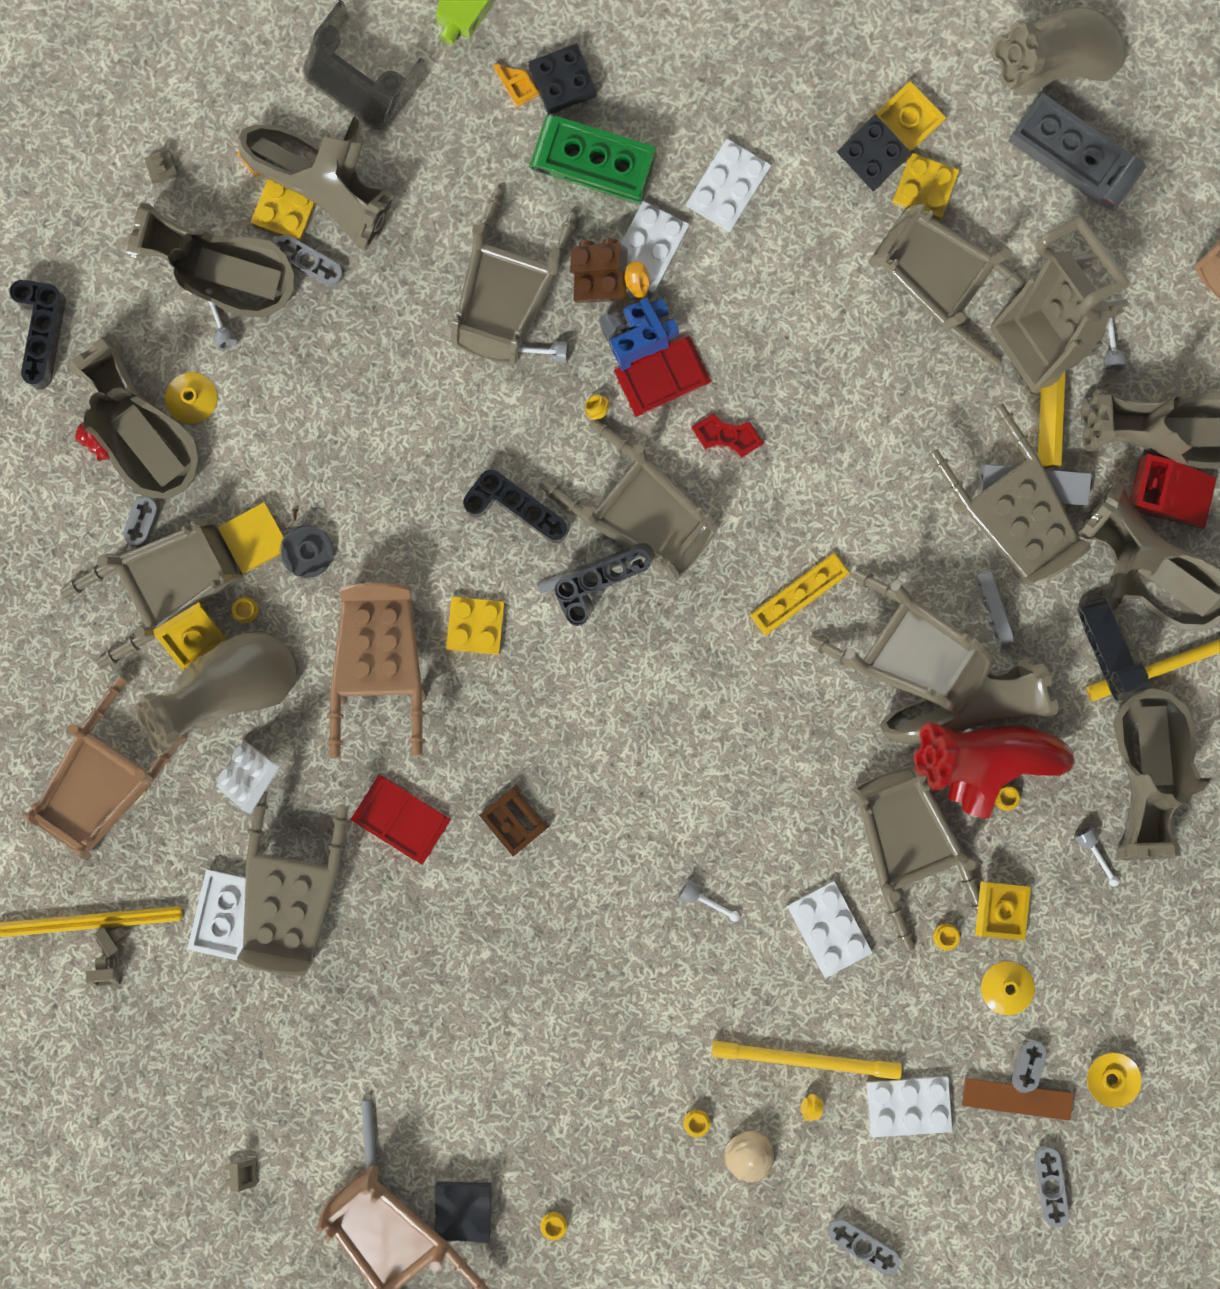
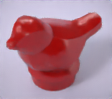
[75,422,111,461]

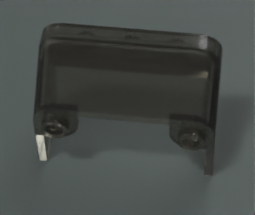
[303,0,428,131]

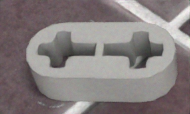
[123,497,159,547]
[1012,1041,1046,1093]

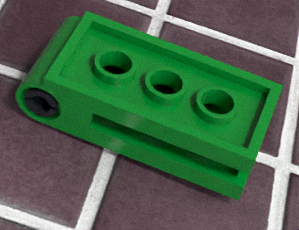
[529,116,657,205]

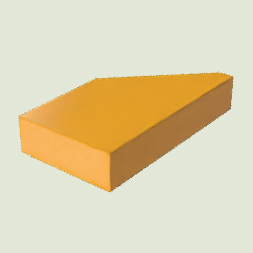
[493,63,539,108]

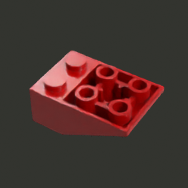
[1129,454,1217,529]

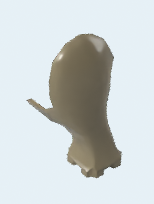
[991,7,1126,95]
[238,116,395,251]
[127,202,295,317]
[67,334,199,499]
[1081,388,1220,469]
[1078,481,1220,631]
[135,631,297,755]
[880,658,1059,744]
[1113,688,1212,860]

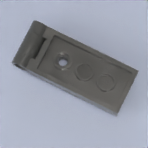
[1008,92,1146,211]

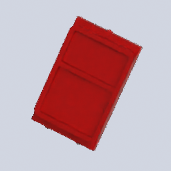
[614,335,712,417]
[350,774,451,865]

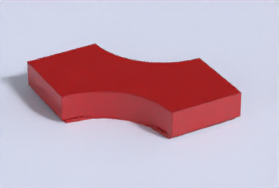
[691,413,764,458]

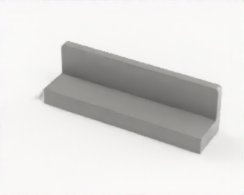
[980,464,1092,505]

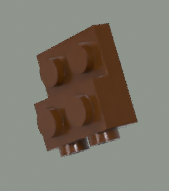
[570,238,628,303]

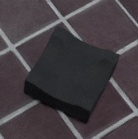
[529,43,596,115]
[837,114,912,192]
[434,1182,491,1243]

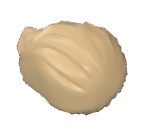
[724,1131,774,1182]

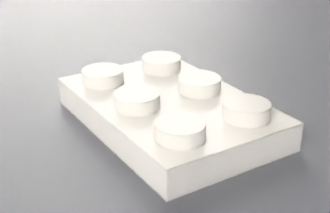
[686,139,771,232]
[621,201,690,295]
[216,740,279,814]
[187,869,245,960]
[787,881,872,978]
[866,1076,952,1137]

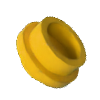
[584,394,610,420]
[231,597,259,624]
[995,784,1020,811]
[933,923,960,951]
[800,1093,824,1122]
[683,1109,711,1137]
[540,1212,568,1241]

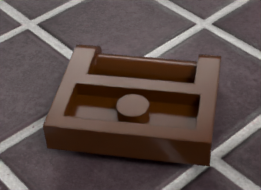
[479,785,550,857]

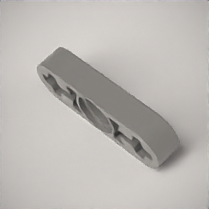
[274,235,343,287]
[975,571,1014,648]
[1034,1146,1069,1228]
[827,1218,900,1275]

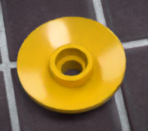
[165,372,218,424]
[981,961,1035,1015]
[1086,1053,1141,1108]

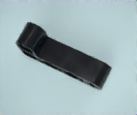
[9,280,66,389]
[463,469,567,543]
[554,543,655,626]
[1077,598,1149,701]

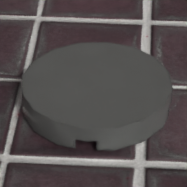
[279,525,334,578]

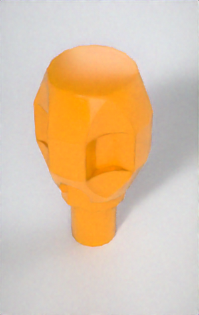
[624,262,651,303]

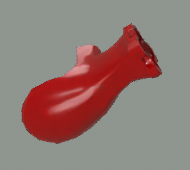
[913,722,1074,819]

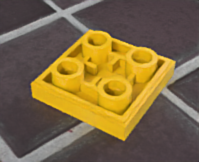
[217,502,284,575]

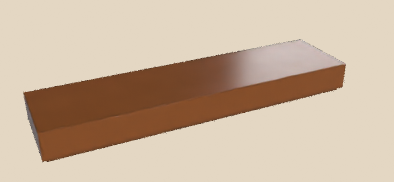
[961,1078,1074,1121]

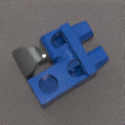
[599,297,679,371]

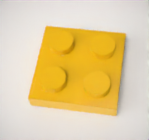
[872,81,946,152]
[892,153,959,220]
[250,179,316,242]
[446,597,505,655]
[153,602,227,671]
[975,881,1031,940]

